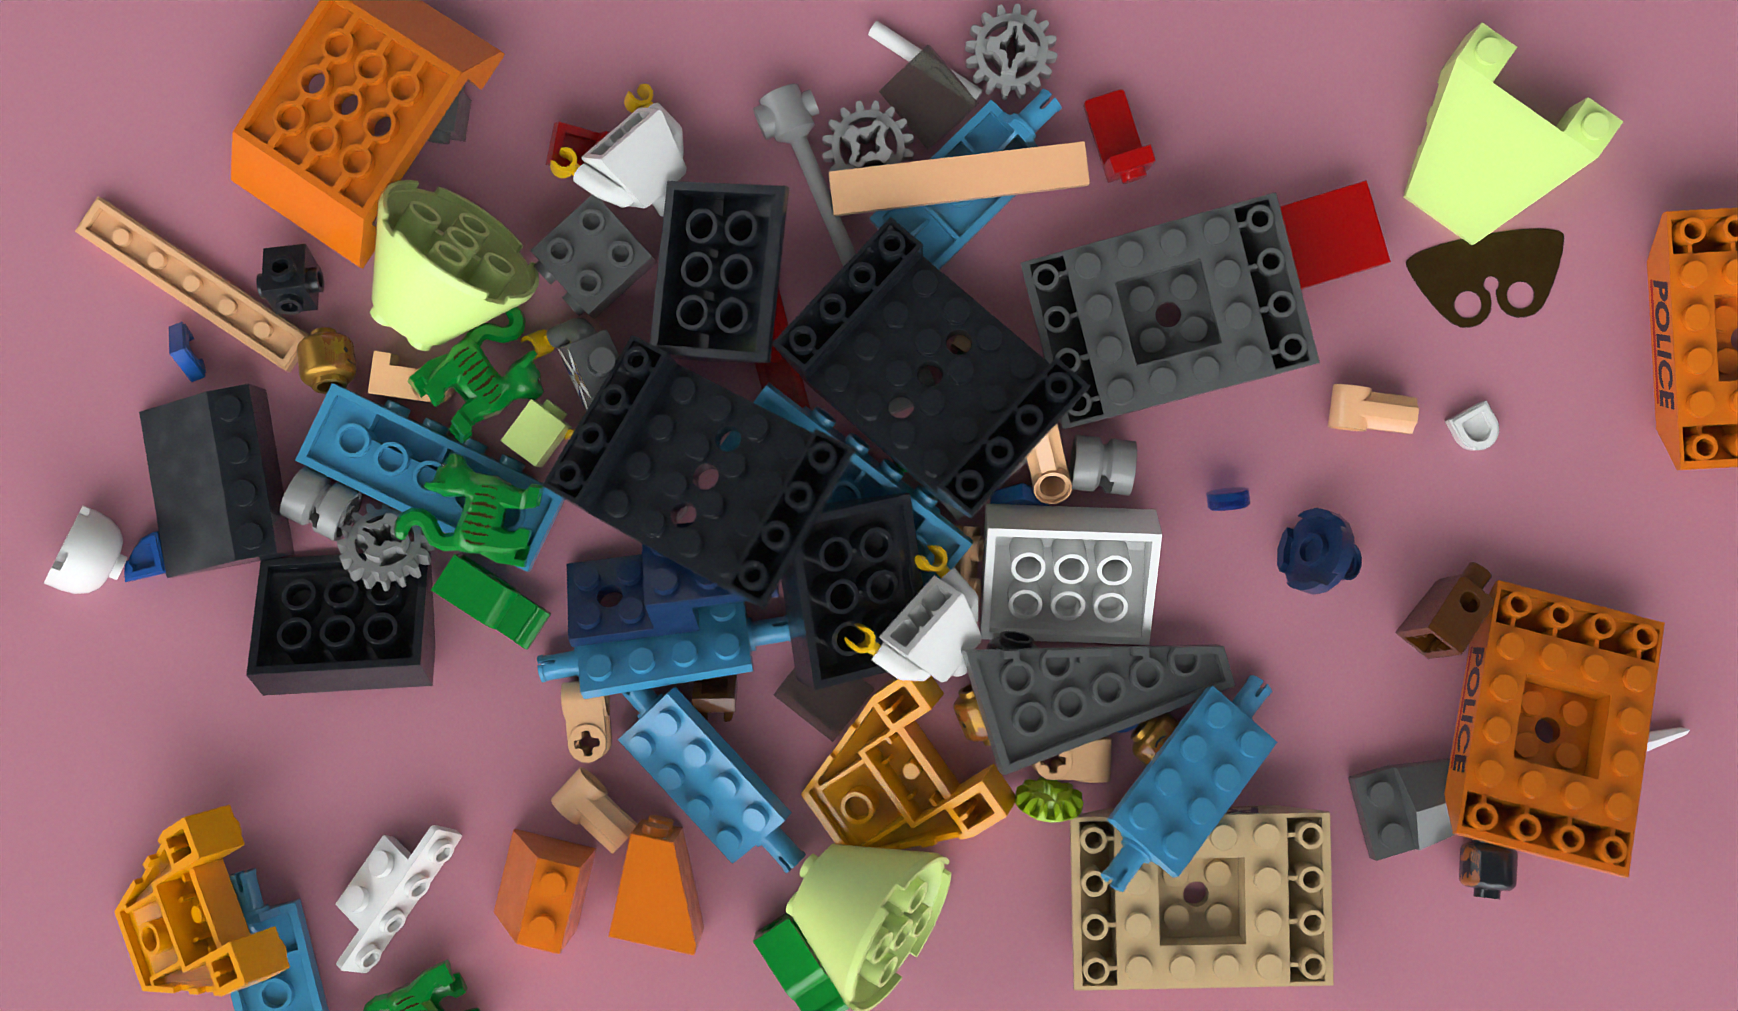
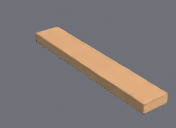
[829,141,1090,216]
[75,196,309,372]

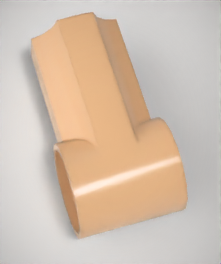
[1328,384,1419,434]
[1027,424,1072,504]
[551,767,637,854]

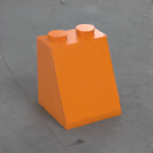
[608,815,704,955]
[494,829,597,954]

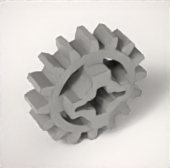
[965,4,1058,100]
[822,100,914,171]
[337,503,435,591]

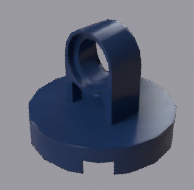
[1277,508,1362,595]

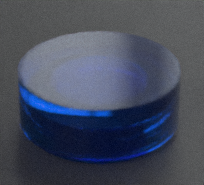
[1206,487,1251,511]

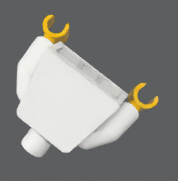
[550,84,687,217]
[845,545,982,683]

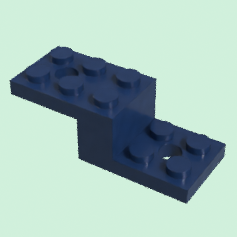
[567,522,779,647]

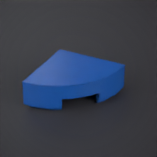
[168,322,206,382]
[990,483,1050,506]
[124,531,166,582]

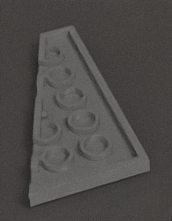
[961,644,1236,775]

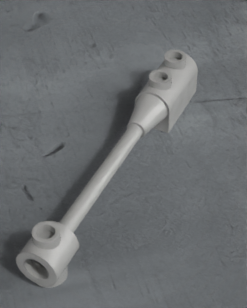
[753,84,935,415]

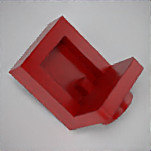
[546,121,610,167]

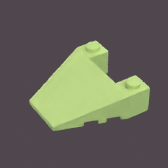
[1403,22,1623,245]

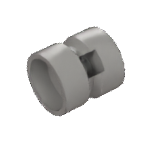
[1069,435,1137,496]
[280,466,363,541]

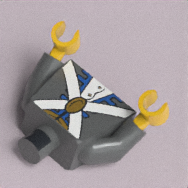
[521,318,619,439]

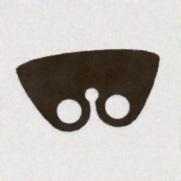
[1406,228,1564,328]

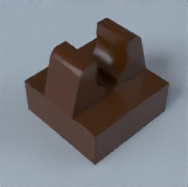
[692,674,738,722]

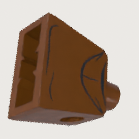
[1395,562,1494,659]

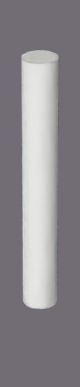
[868,21,983,104]

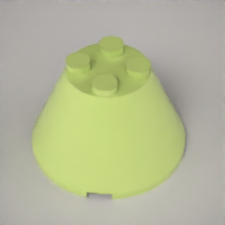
[370,180,539,351]
[786,843,951,1011]

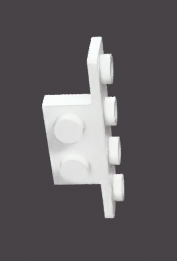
[336,825,462,973]

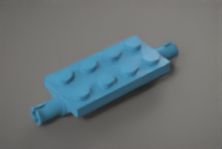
[870,88,1062,270]
[537,601,791,699]
[1100,675,1277,892]
[618,687,806,873]
[229,868,329,1011]

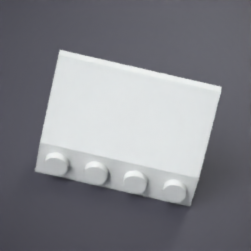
[980,504,1162,645]

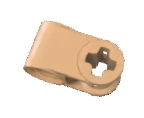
[561,681,612,763]
[1032,736,1112,783]

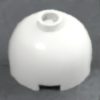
[44,505,128,594]

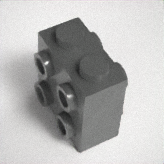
[530,195,657,319]

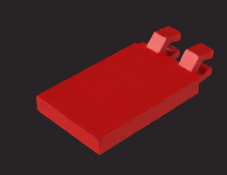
[1280,180,1391,290]

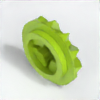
[1015,777,1084,823]

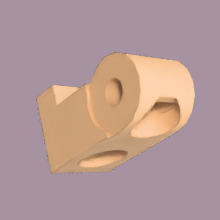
[368,351,455,403]

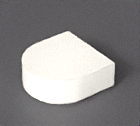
[1445,400,1499,451]

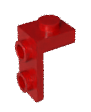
[1083,89,1156,184]

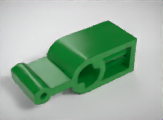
[431,553,552,650]
[753,913,849,1011]

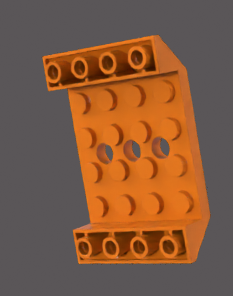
[231,0,505,269]

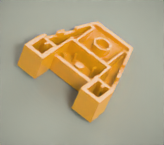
[801,676,1015,850]
[114,804,290,996]

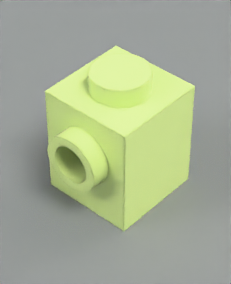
[500,399,572,467]

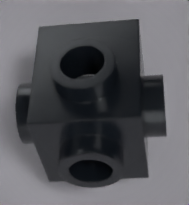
[256,243,324,315]

